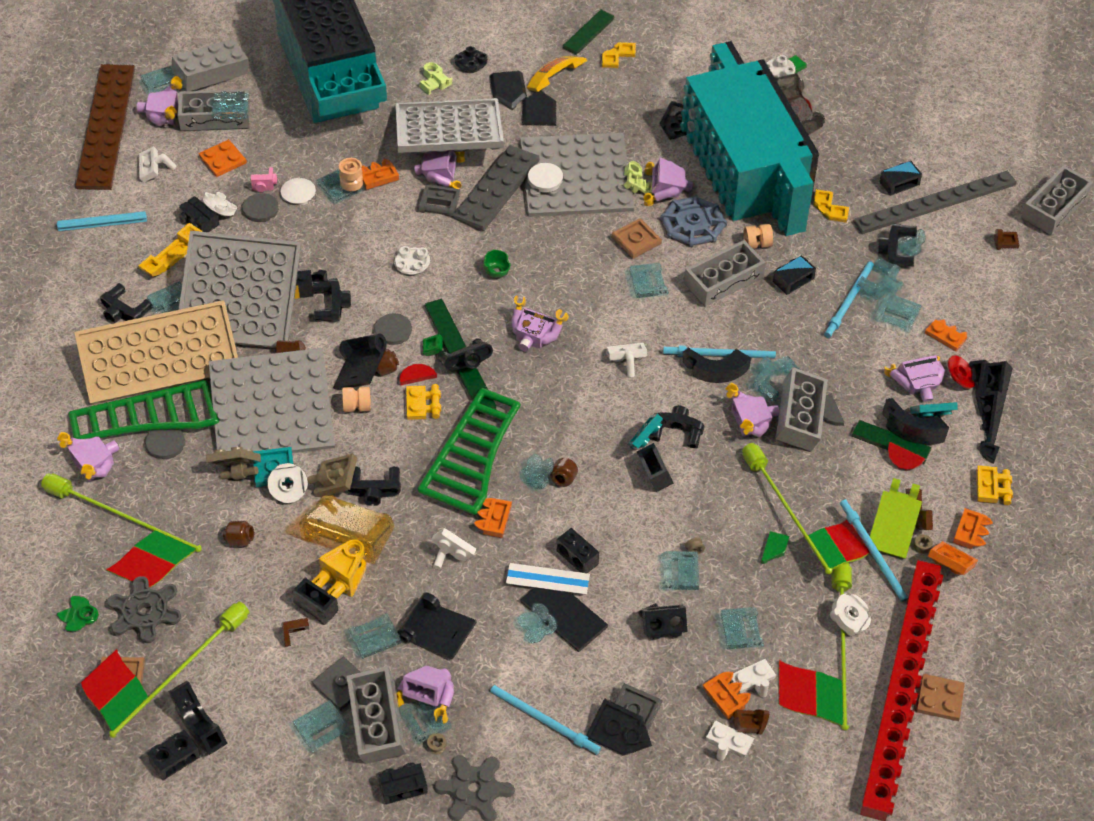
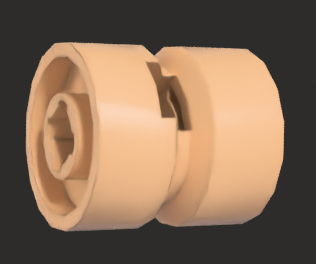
[339,158,363,191]
[743,224,773,249]
[343,386,371,412]

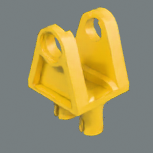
[311,540,366,599]

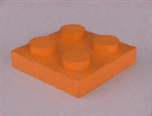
[199,139,247,177]
[928,541,978,575]

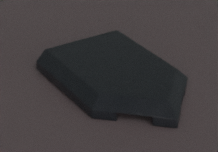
[489,71,527,110]
[522,90,556,126]
[660,101,687,140]
[586,698,652,756]

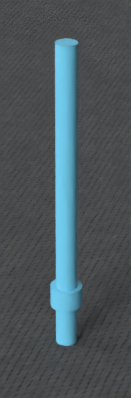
[824,261,874,338]
[663,345,776,359]
[840,499,908,602]
[490,685,601,755]

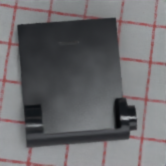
[333,333,387,390]
[397,592,477,660]

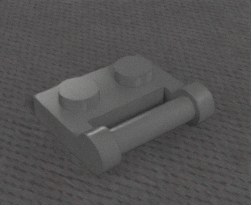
[419,184,461,217]

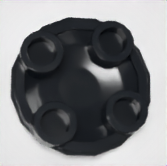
[454,46,488,71]

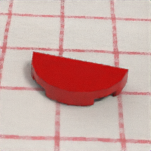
[400,364,437,386]
[888,442,926,470]

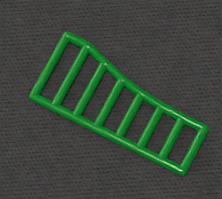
[68,380,219,439]
[417,388,521,515]

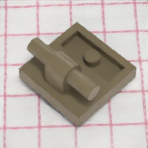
[206,447,261,480]
[307,453,357,497]

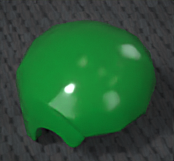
[483,249,511,278]

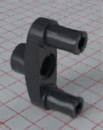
[878,224,917,268]
[313,278,351,322]
[100,283,153,324]
[438,338,493,371]
[649,405,705,449]
[346,466,401,506]

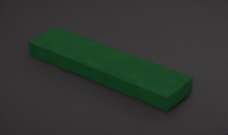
[563,9,614,55]
[852,420,932,464]

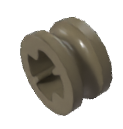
[914,535,933,554]
[685,537,705,556]
[427,733,447,754]

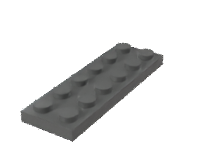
[453,145,540,231]

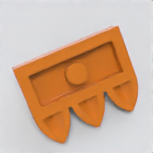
[362,158,399,190]
[925,319,967,351]
[474,498,512,538]
[953,508,993,549]
[703,672,751,719]

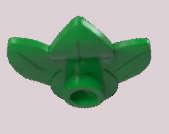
[57,596,99,632]

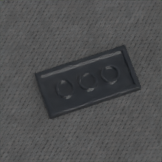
[521,587,608,652]

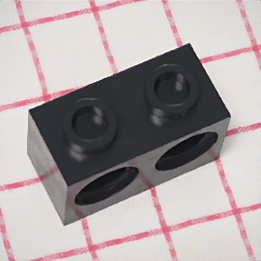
[556,527,600,573]
[642,604,688,639]
[147,730,200,780]

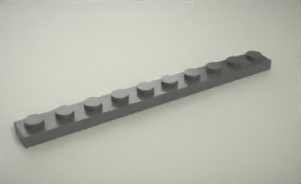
[854,170,1016,234]

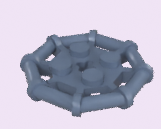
[660,195,727,247]

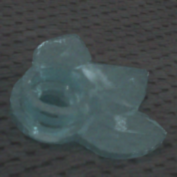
[897,229,926,256]
[519,454,554,489]
[517,603,557,643]

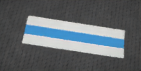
[506,563,590,594]

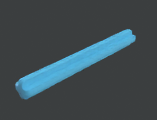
[57,211,147,231]

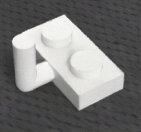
[139,146,176,182]
[607,343,647,377]
[431,528,476,570]
[731,659,776,698]
[706,721,754,761]

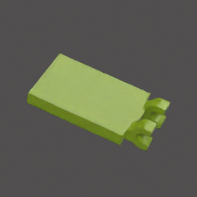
[870,478,922,559]

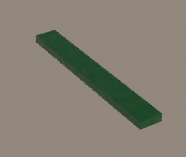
[425,298,496,415]

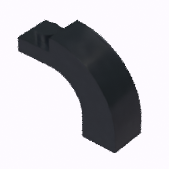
[682,347,751,383]
[882,398,949,445]
[168,681,228,755]

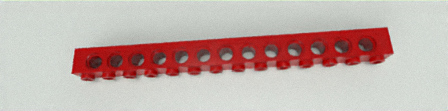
[860,560,944,821]

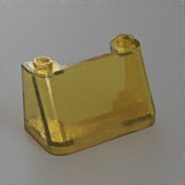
[299,495,394,565]

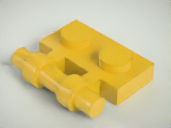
[406,384,441,420]
[976,465,1013,505]

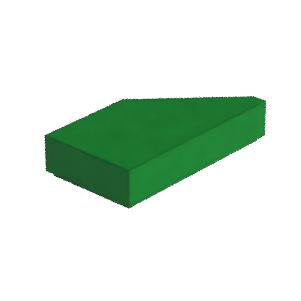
[761,531,790,564]

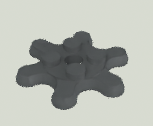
[108,576,181,643]
[434,755,515,821]

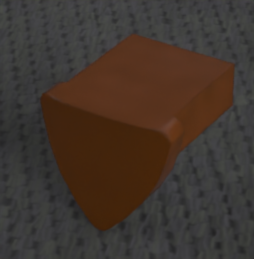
[994,229,1019,250]
[276,340,306,353]
[281,618,309,647]
[733,709,770,735]

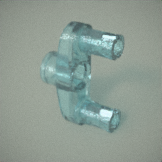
[857,257,904,300]
[753,356,801,401]

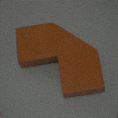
[905,488,933,530]

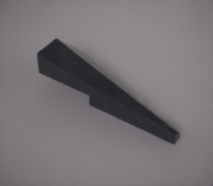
[969,360,1013,445]

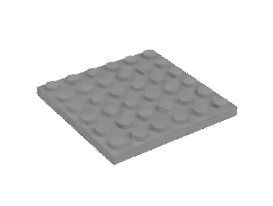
[396,98,504,154]
[520,133,634,217]
[179,231,301,349]
[209,348,335,453]

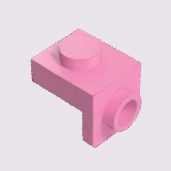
[251,167,277,192]

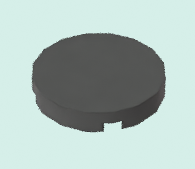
[243,193,279,222]
[375,313,412,345]
[146,429,185,459]

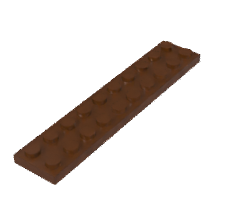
[76,64,135,190]

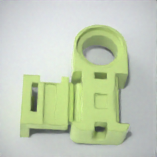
[419,62,452,95]
[623,161,652,194]

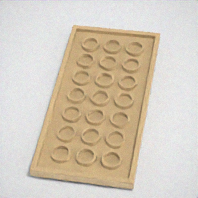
[74,300,238,405]

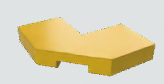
[602,42,636,68]
[813,190,849,223]

